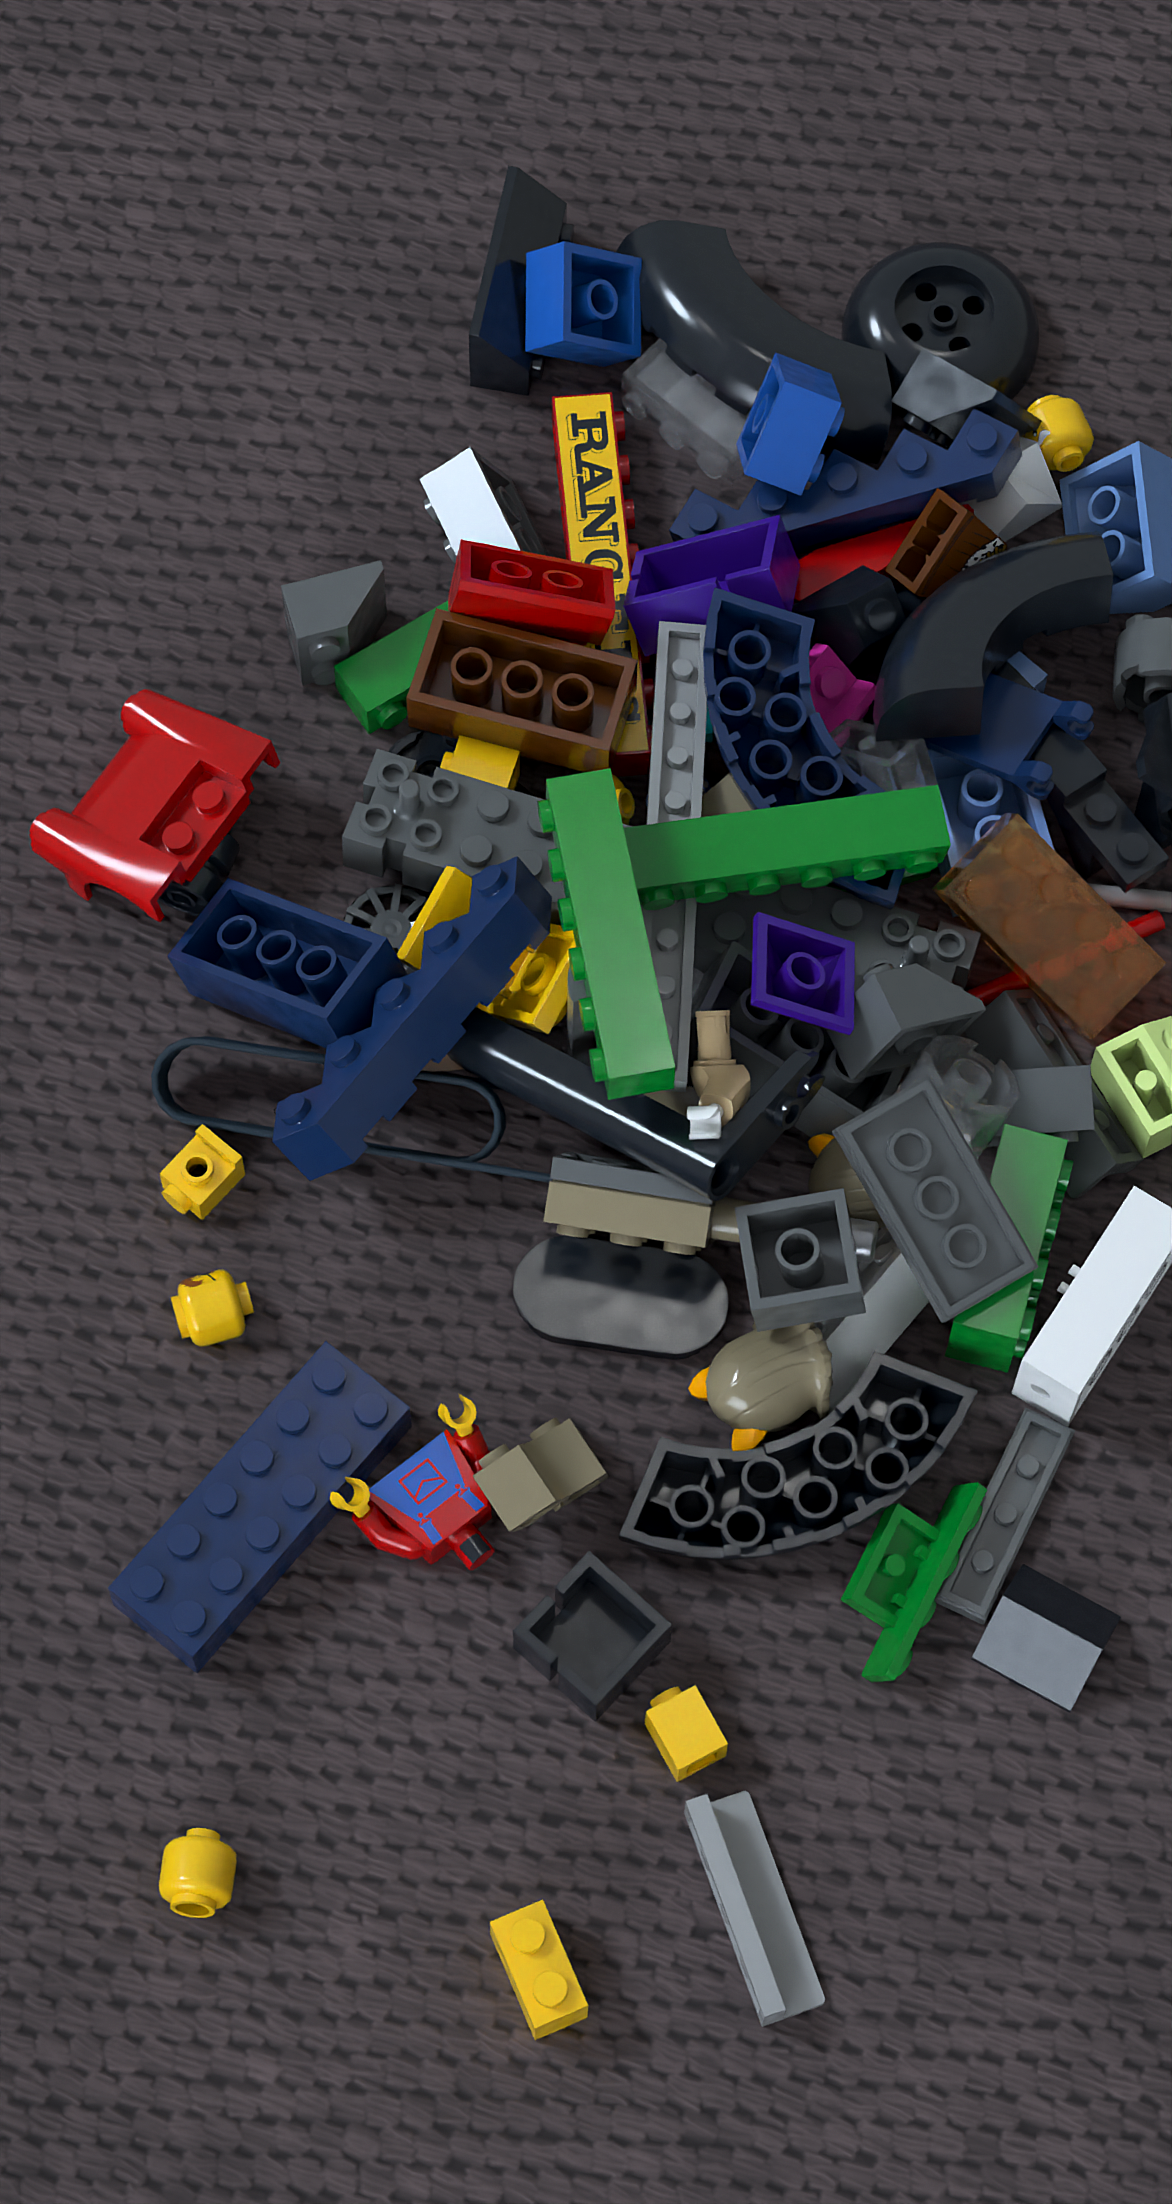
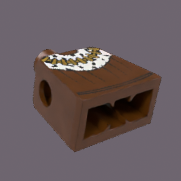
[885,488,1007,598]

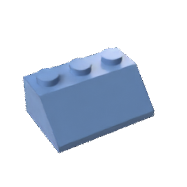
[1059,441,1172,614]

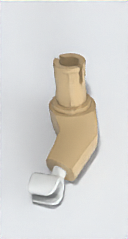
[687,1010,751,1140]

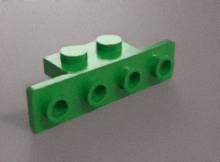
[841,1482,987,1682]

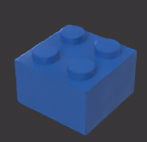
[525,241,642,367]
[736,352,845,496]

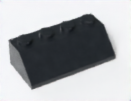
[469,165,575,396]

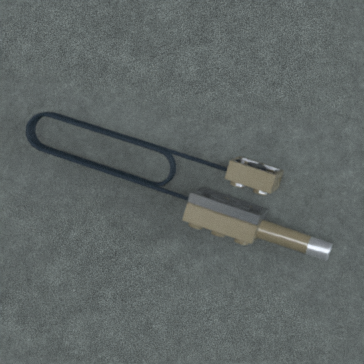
[151,1036,879,1263]

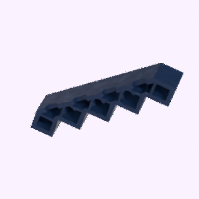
[669,409,1022,554]
[272,856,552,1181]

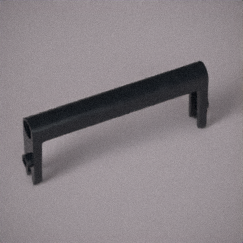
[406,967,825,1201]

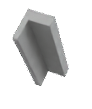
[684,1791,825,2027]

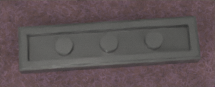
[934,1408,1076,1625]

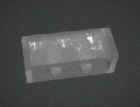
[621,339,750,487]

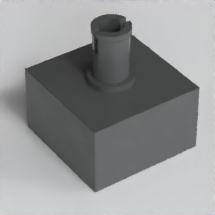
[734,1188,866,1332]

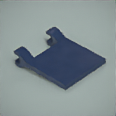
[920,673,1094,800]

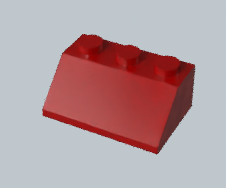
[448,539,615,646]

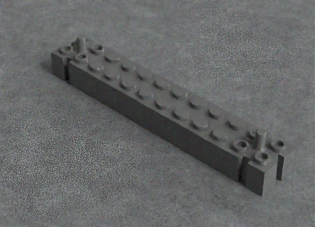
[342,749,981,992]

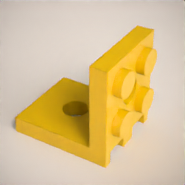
[397,866,576,1034]

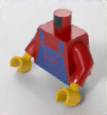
[330,1394,495,1571]

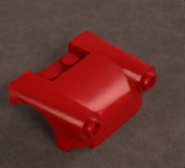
[30,689,280,922]

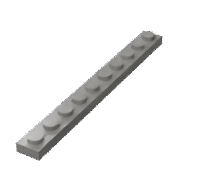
[641,621,707,1092]

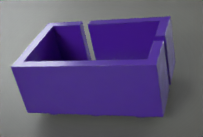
[623,515,800,656]

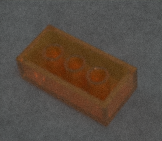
[932,813,1166,1039]

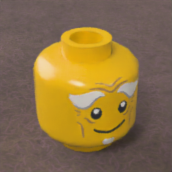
[1022,395,1094,472]

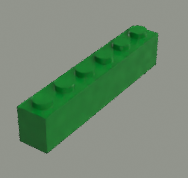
[537,768,675,1100]
[624,785,951,910]

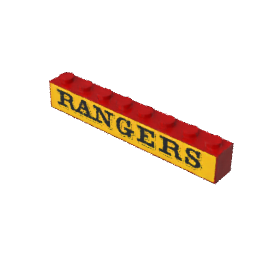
[552,392,654,777]

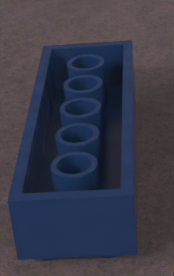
[108,1341,412,1673]

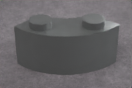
[961,1065,1095,1147]

